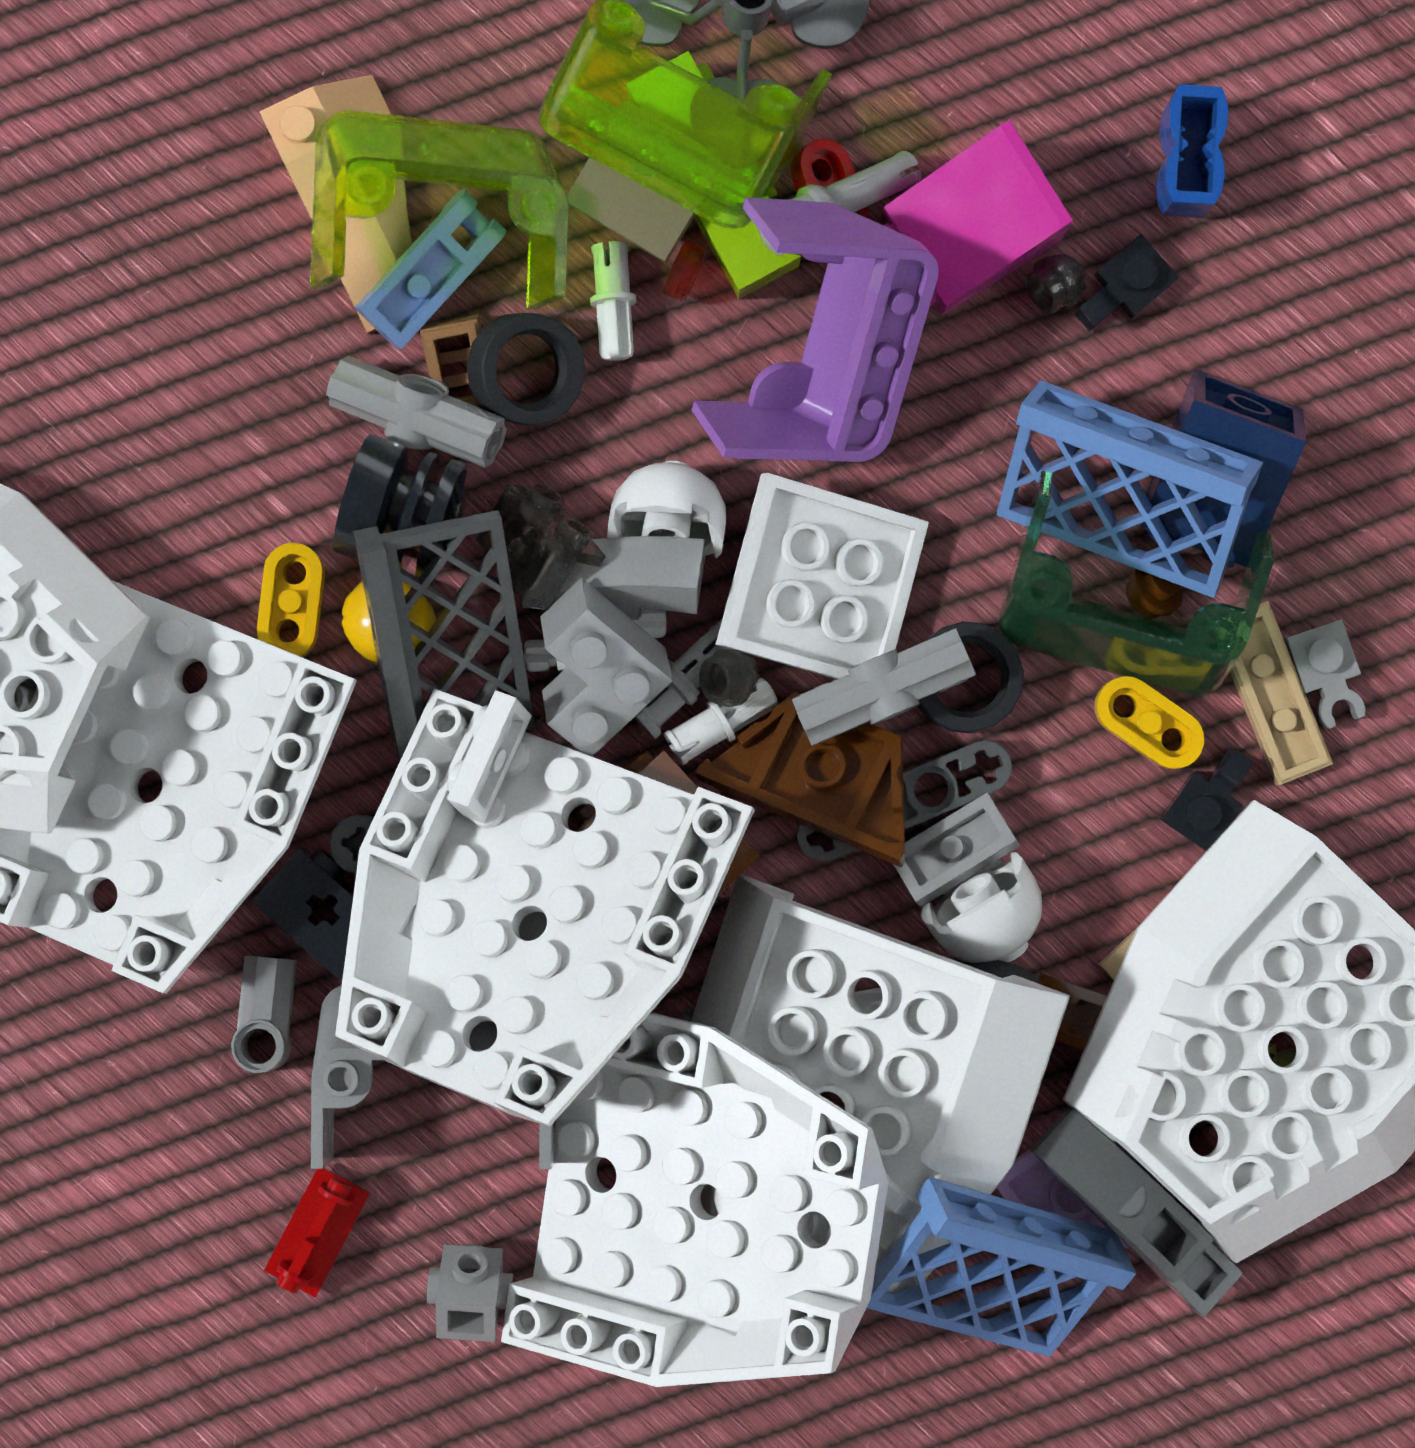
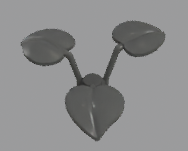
[604,0,870,170]

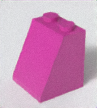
[881,120,1073,315]

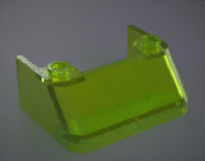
[538,0,833,229]
[310,110,569,309]

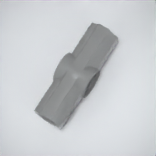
[326,356,507,468]
[792,628,976,746]

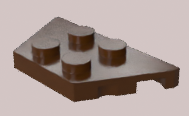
[695,692,905,868]

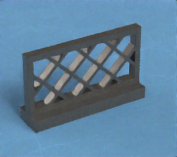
[353,510,535,763]

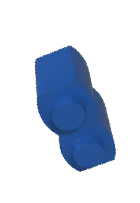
[1156,84,1228,218]

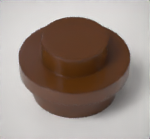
[1126,568,1182,619]

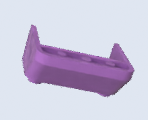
[692,197,939,462]

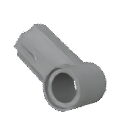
[231,956,297,1073]

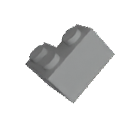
[540,577,673,757]

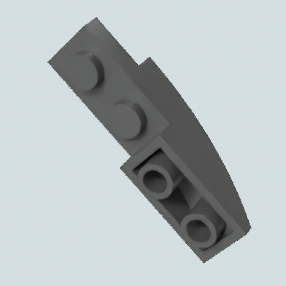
[1030,1106,1243,1317]

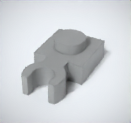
[1284,619,1365,729]

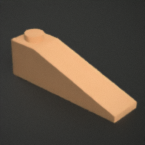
[259,75,412,335]

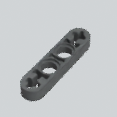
[796,741,1012,862]

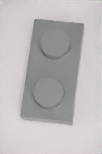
[894,792,1020,907]

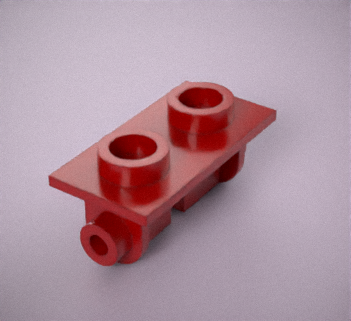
[264,1168,371,1298]

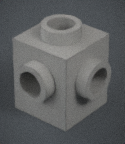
[427,1244,513,1342]

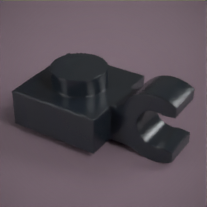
[1074,234,1179,332]
[1159,748,1254,851]

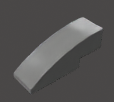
[522,536,705,620]

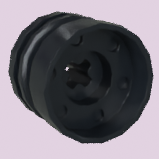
[333,434,467,578]

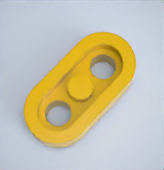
[257,543,325,657]
[1094,676,1204,769]

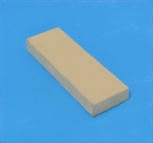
[1211,601,1333,786]

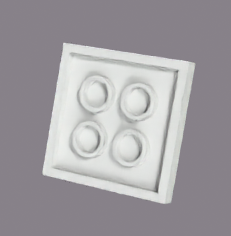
[716,473,929,679]

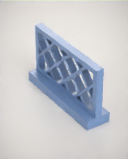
[996,380,1263,598]
[867,1177,1137,1357]

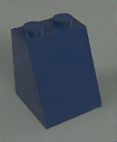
[1140,368,1306,569]

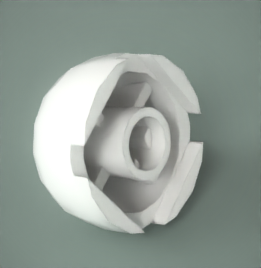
[607,461,726,564]
[921,852,1042,963]

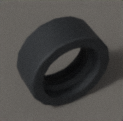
[466,312,585,426]
[918,621,1024,734]

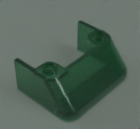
[999,470,1275,696]

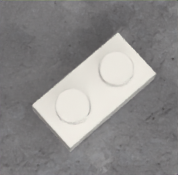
[447,690,532,823]

